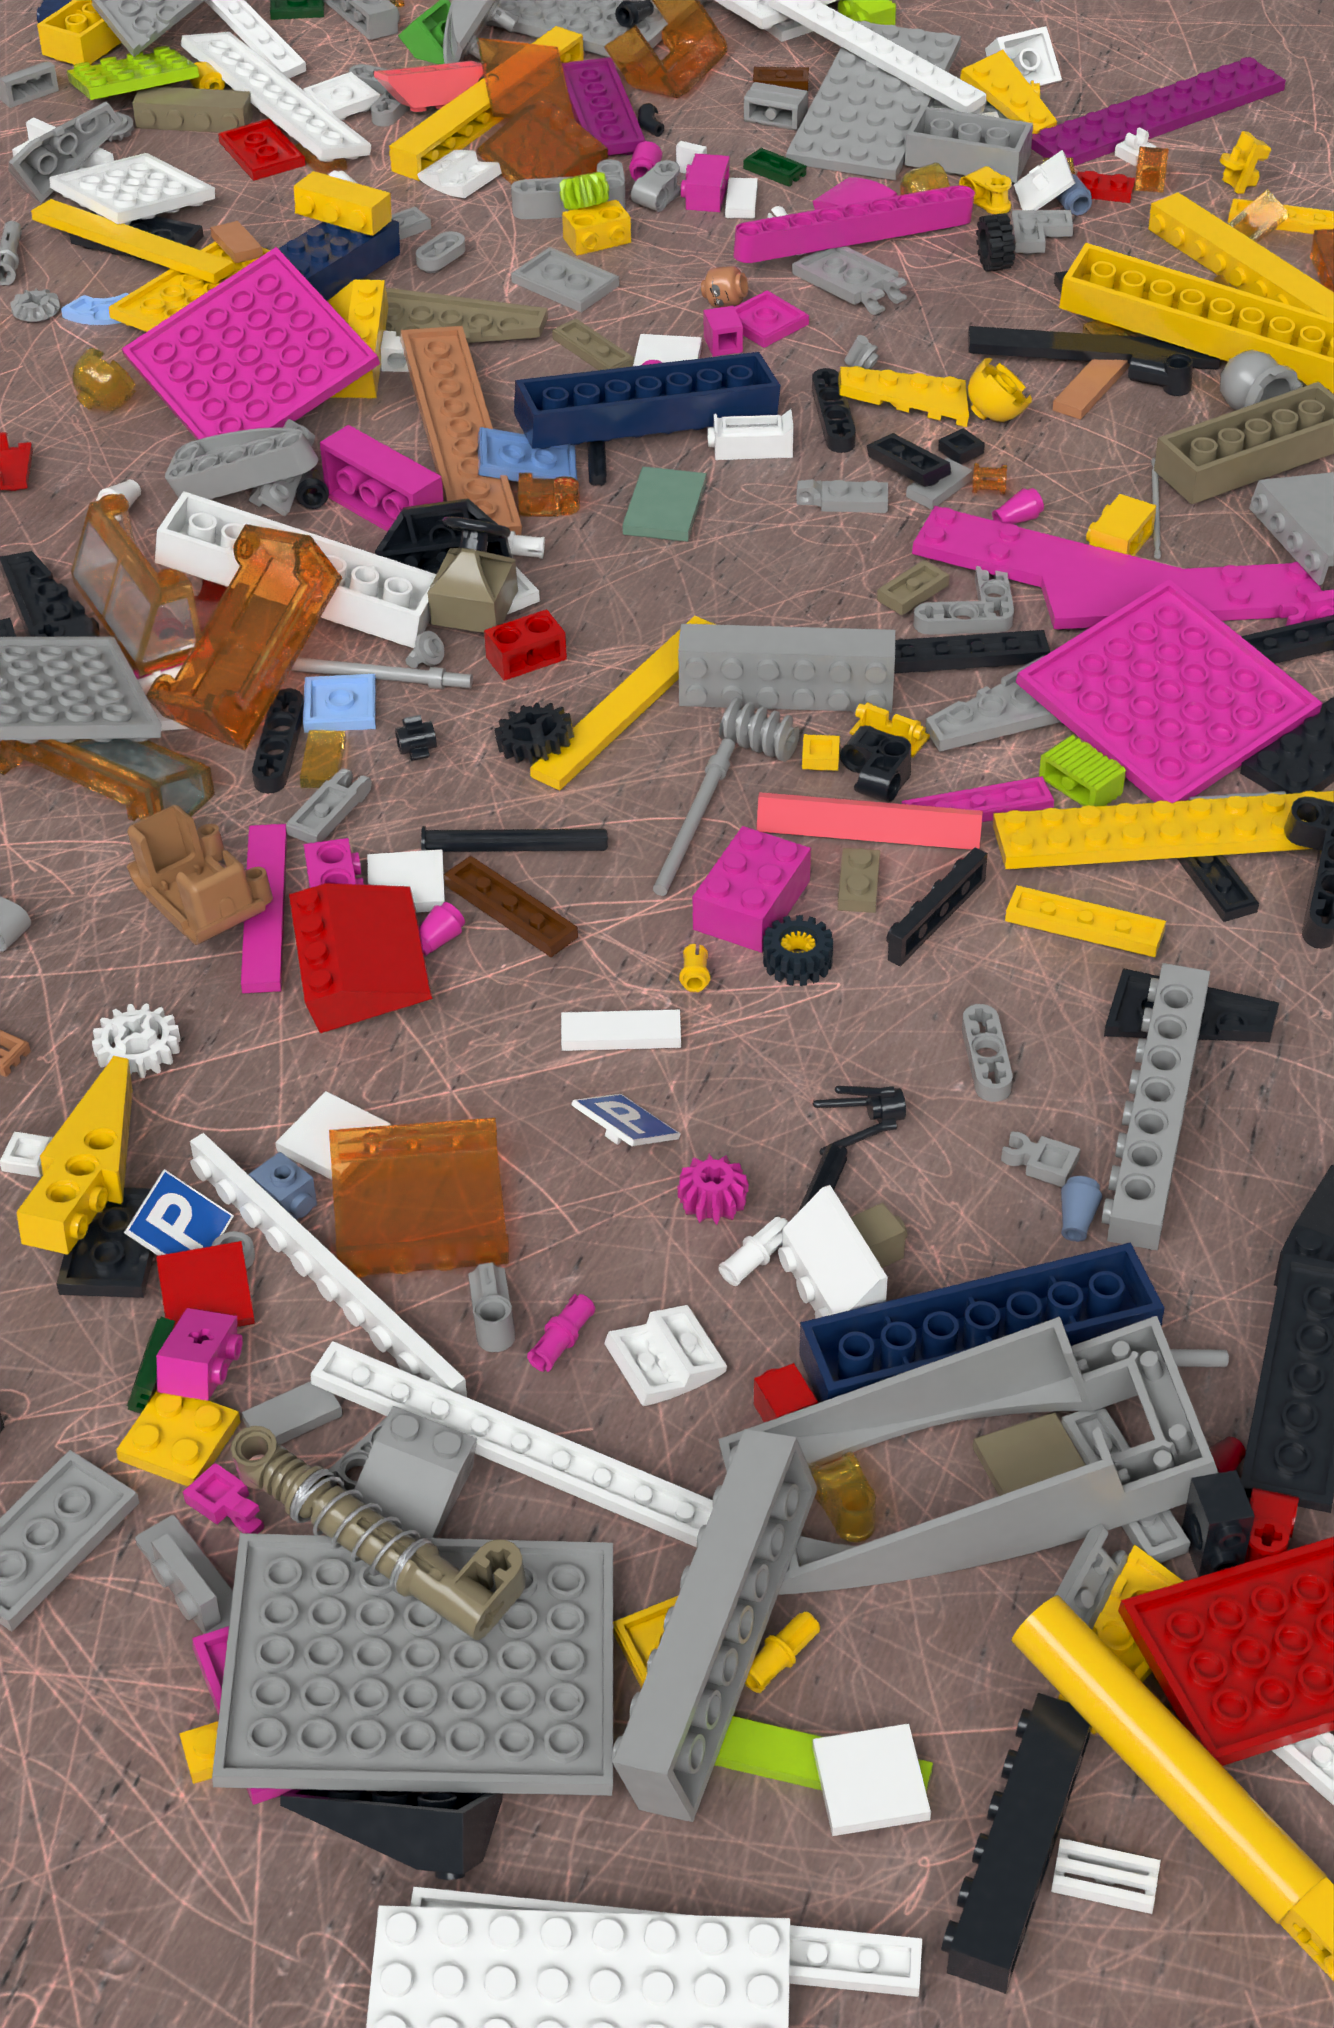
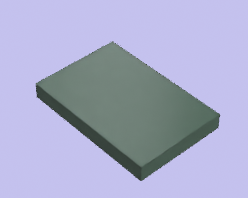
[622,466,707,542]

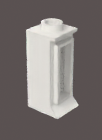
[708,409,793,460]

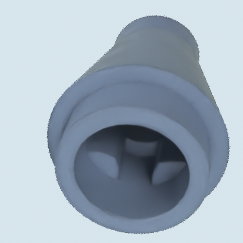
[1061,1176,1103,1242]

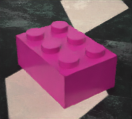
[692,826,811,953]

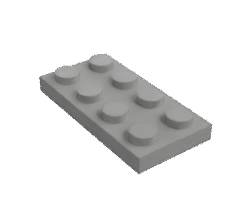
[0,1450,140,1632]

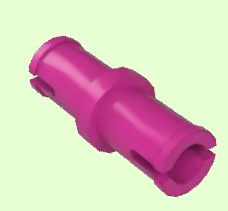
[527,1294,595,1372]

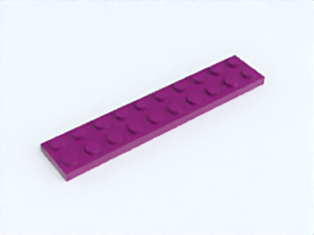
[1031,57,1286,168]

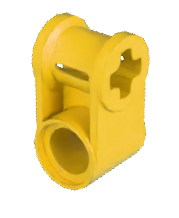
[959,166,1012,214]

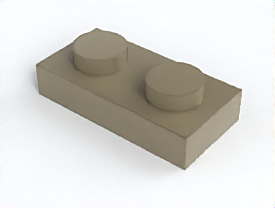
[877,560,949,615]
[837,848,880,913]

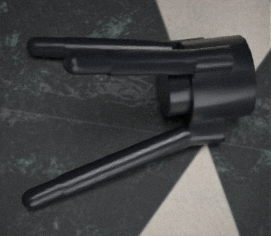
[813,1085,906,1156]

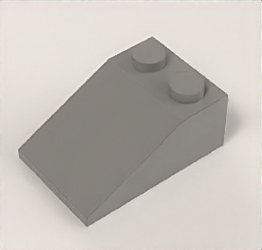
[352,1406,477,1538]

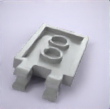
[792,246,907,315]

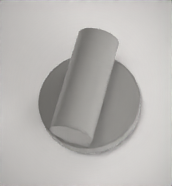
[844,335,879,370]
[406,631,444,668]

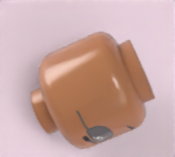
[701,266,748,308]

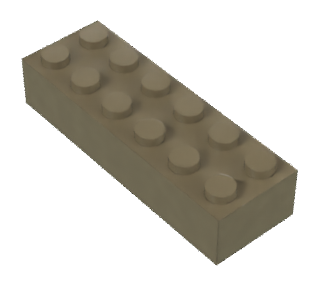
[1154,382,1334,504]

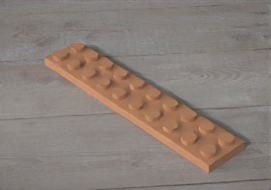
[400,326,522,535]

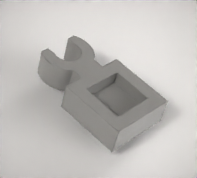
[1001,1131,1080,1187]

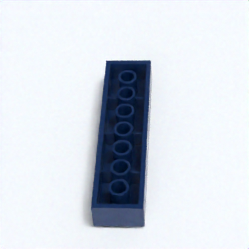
[514,352,781,449]
[799,1242,1165,1403]

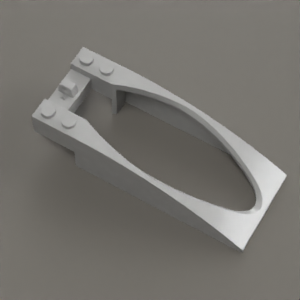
[718,1316,1218,1595]

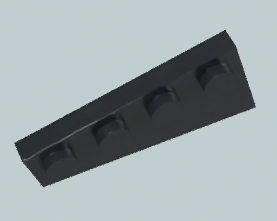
[0,551,100,637]
[1104,968,1279,1042]

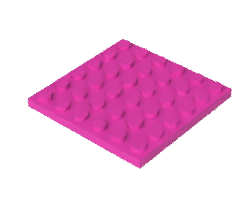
[121,247,380,440]
[1016,578,1323,803]

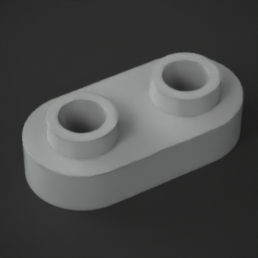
[416,231,466,273]

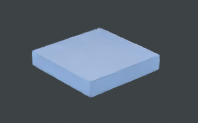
[303,674,376,733]

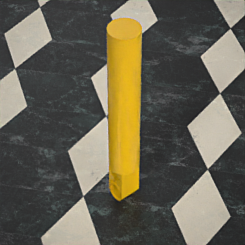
[1011,1595,1334,1981]

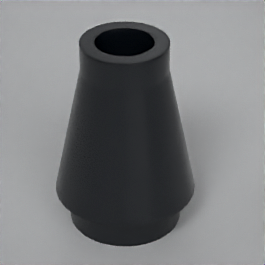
[615,0,654,28]
[296,468,329,509]

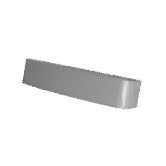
[165,428,318,500]

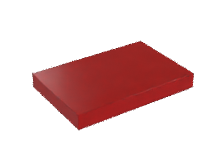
[218,119,306,181]

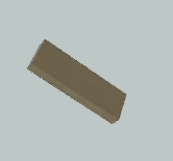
[552,319,635,370]

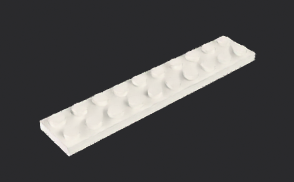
[181,32,371,162]

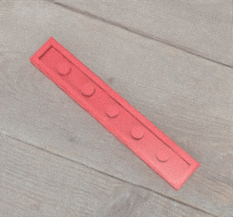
[757,792,983,850]

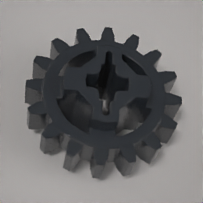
[494,702,574,764]

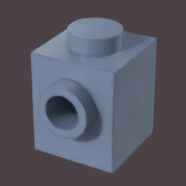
[248,1152,317,1220]

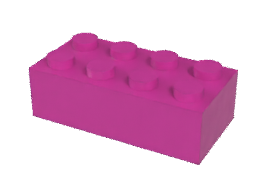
[320,425,444,532]

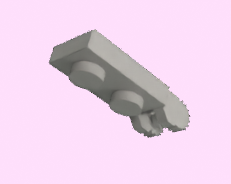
[286,768,372,843]

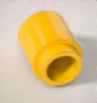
[189,61,225,90]

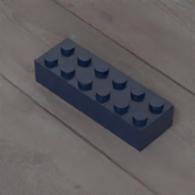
[278,219,400,301]

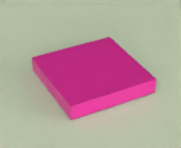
[734,290,809,348]

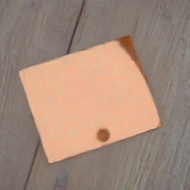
[477,38,574,125]

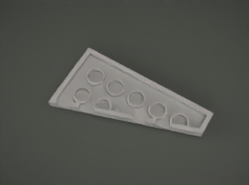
[92,0,205,57]
[925,656,1061,752]

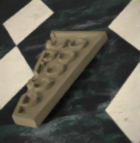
[385,288,548,343]

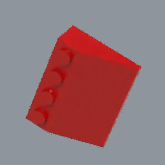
[289,883,433,1033]

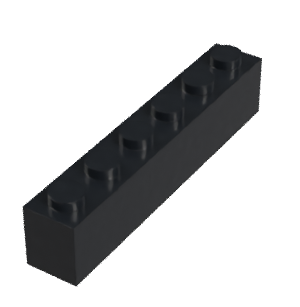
[941,1693,1092,1994]

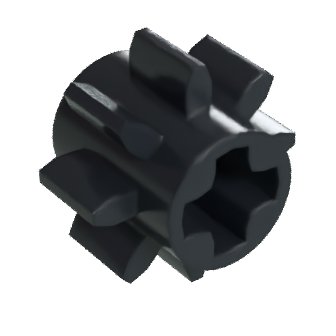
[395,715,437,761]

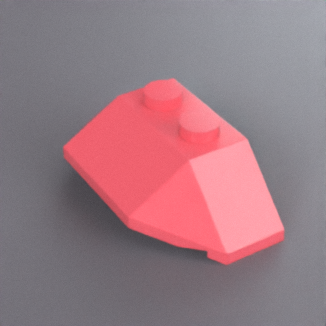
[374,61,486,112]

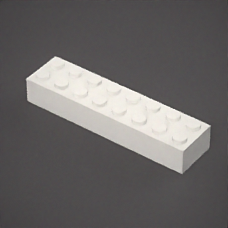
[155,491,436,648]

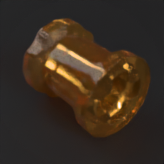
[972,463,1007,495]

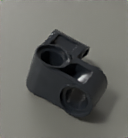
[839,725,911,803]

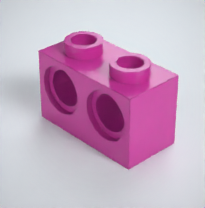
[303,838,364,888]

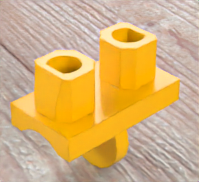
[1219,131,1271,194]

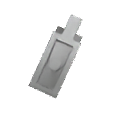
[796,479,888,513]

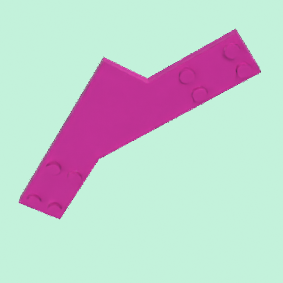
[912,506,1322,629]

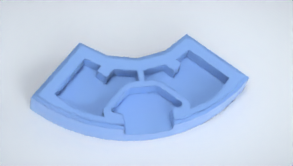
[61,293,129,325]

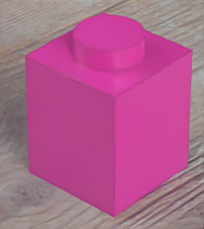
[703,306,743,357]

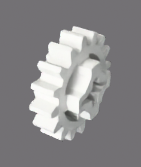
[92,1004,181,1078]

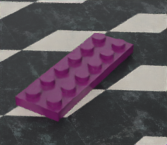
[558,57,646,158]

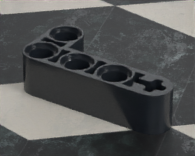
[1284,796,1334,949]

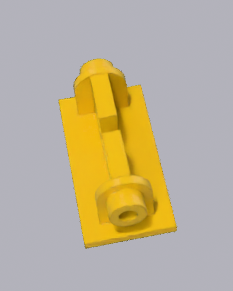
[849,702,930,758]

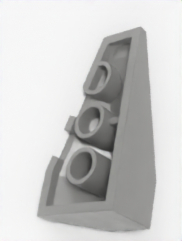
[8,102,123,203]

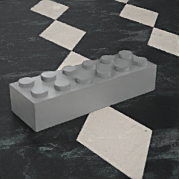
[678,624,895,713]

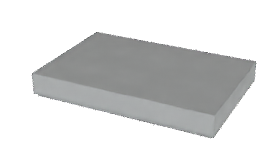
[511,247,620,313]

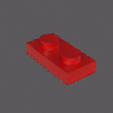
[1076,171,1136,203]

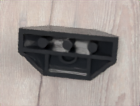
[375,498,512,574]

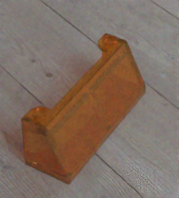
[146,524,343,751]

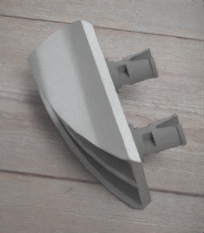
[443,0,519,66]

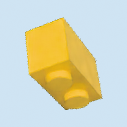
[1086,494,1156,556]

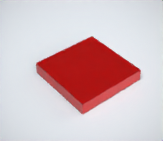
[156,1241,255,1329]

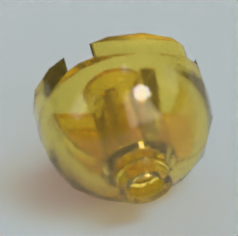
[72,348,136,411]

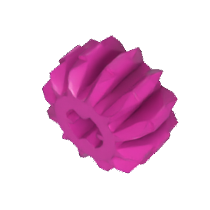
[677,1153,749,1225]

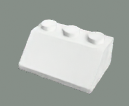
[778,1185,888,1318]

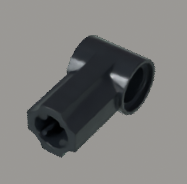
[1128,352,1193,396]

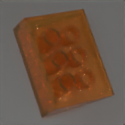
[477,99,608,185]

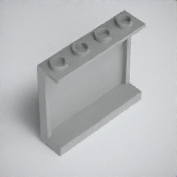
[1249,472,1334,585]

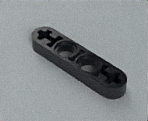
[812,368,856,453]
[252,688,304,794]

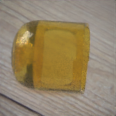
[900,162,950,195]

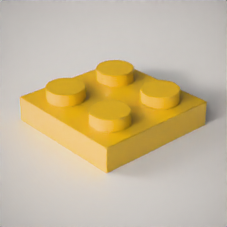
[116,1391,241,1487]

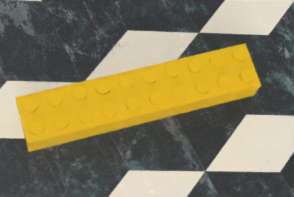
[1059,243,1334,394]

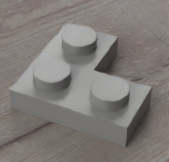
[1011,210,1073,255]

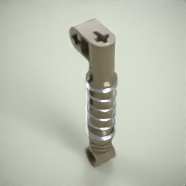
[231,1426,526,1640]

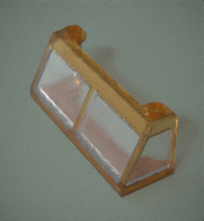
[71,493,206,677]

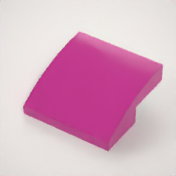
[812,177,897,210]

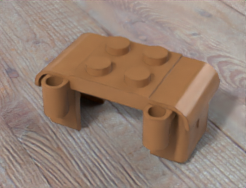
[127,805,273,945]

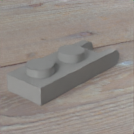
[1054,1524,1128,1629]

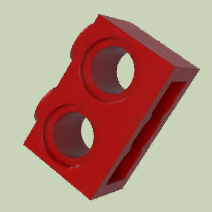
[484,609,567,681]

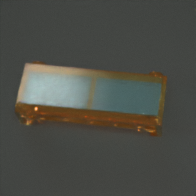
[0,738,215,821]

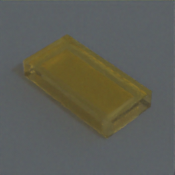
[300,730,346,788]

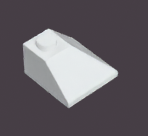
[985,26,1062,87]

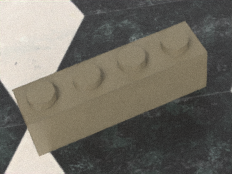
[132,86,253,133]

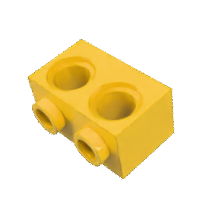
[562,199,631,256]

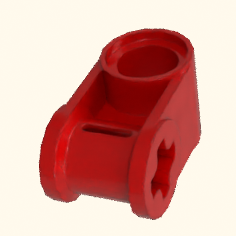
[1245,1488,1299,1563]

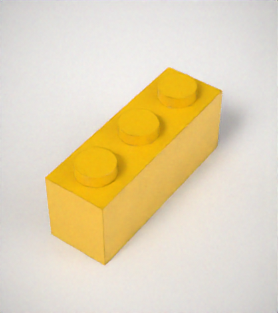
[294,171,392,236]

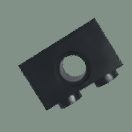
[1182,1470,1255,1577]

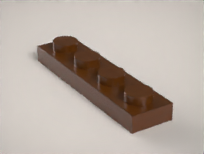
[443,855,578,958]

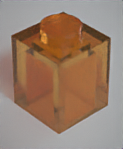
[1134,146,1169,193]

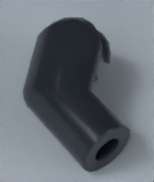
[638,103,664,137]

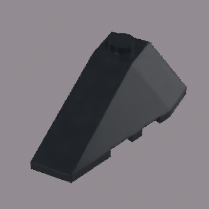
[280,1789,503,1880]

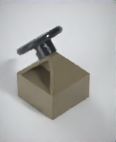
[427,517,518,633]

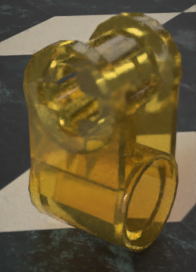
[808,1451,876,1542]

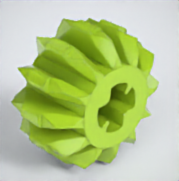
[559,172,609,210]

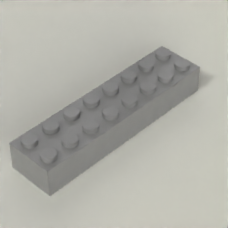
[612,1429,818,1822]

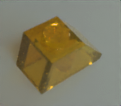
[1228,189,1289,243]

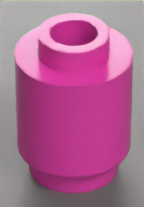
[629,141,662,181]

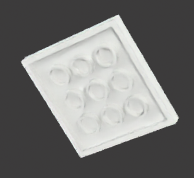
[50,153,215,225]

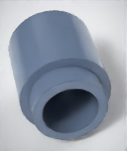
[1055,174,1092,215]

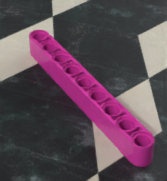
[733,185,975,263]

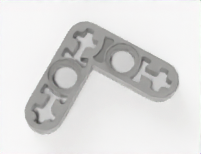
[349,64,410,127]
[913,566,1014,635]

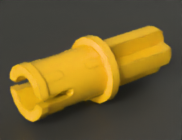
[745,1611,820,1693]

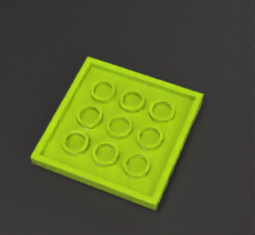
[67,46,200,100]

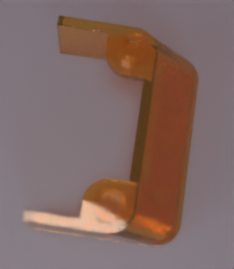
[604,0,727,98]

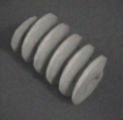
[719,697,800,762]

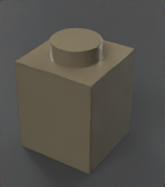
[850,1203,907,1268]

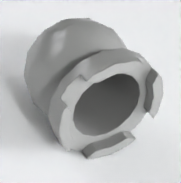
[1220,350,1303,411]

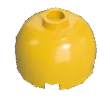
[968,358,1032,422]

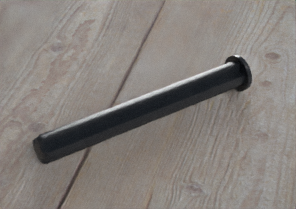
[421,826,608,852]

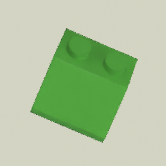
[398,0,480,64]

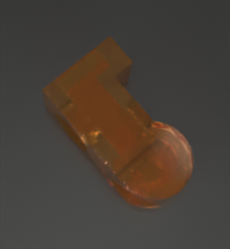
[518,473,580,517]

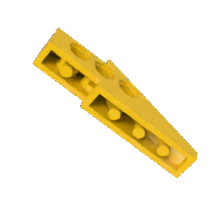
[16,1056,133,1255]

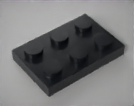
[56,1188,154,1298]

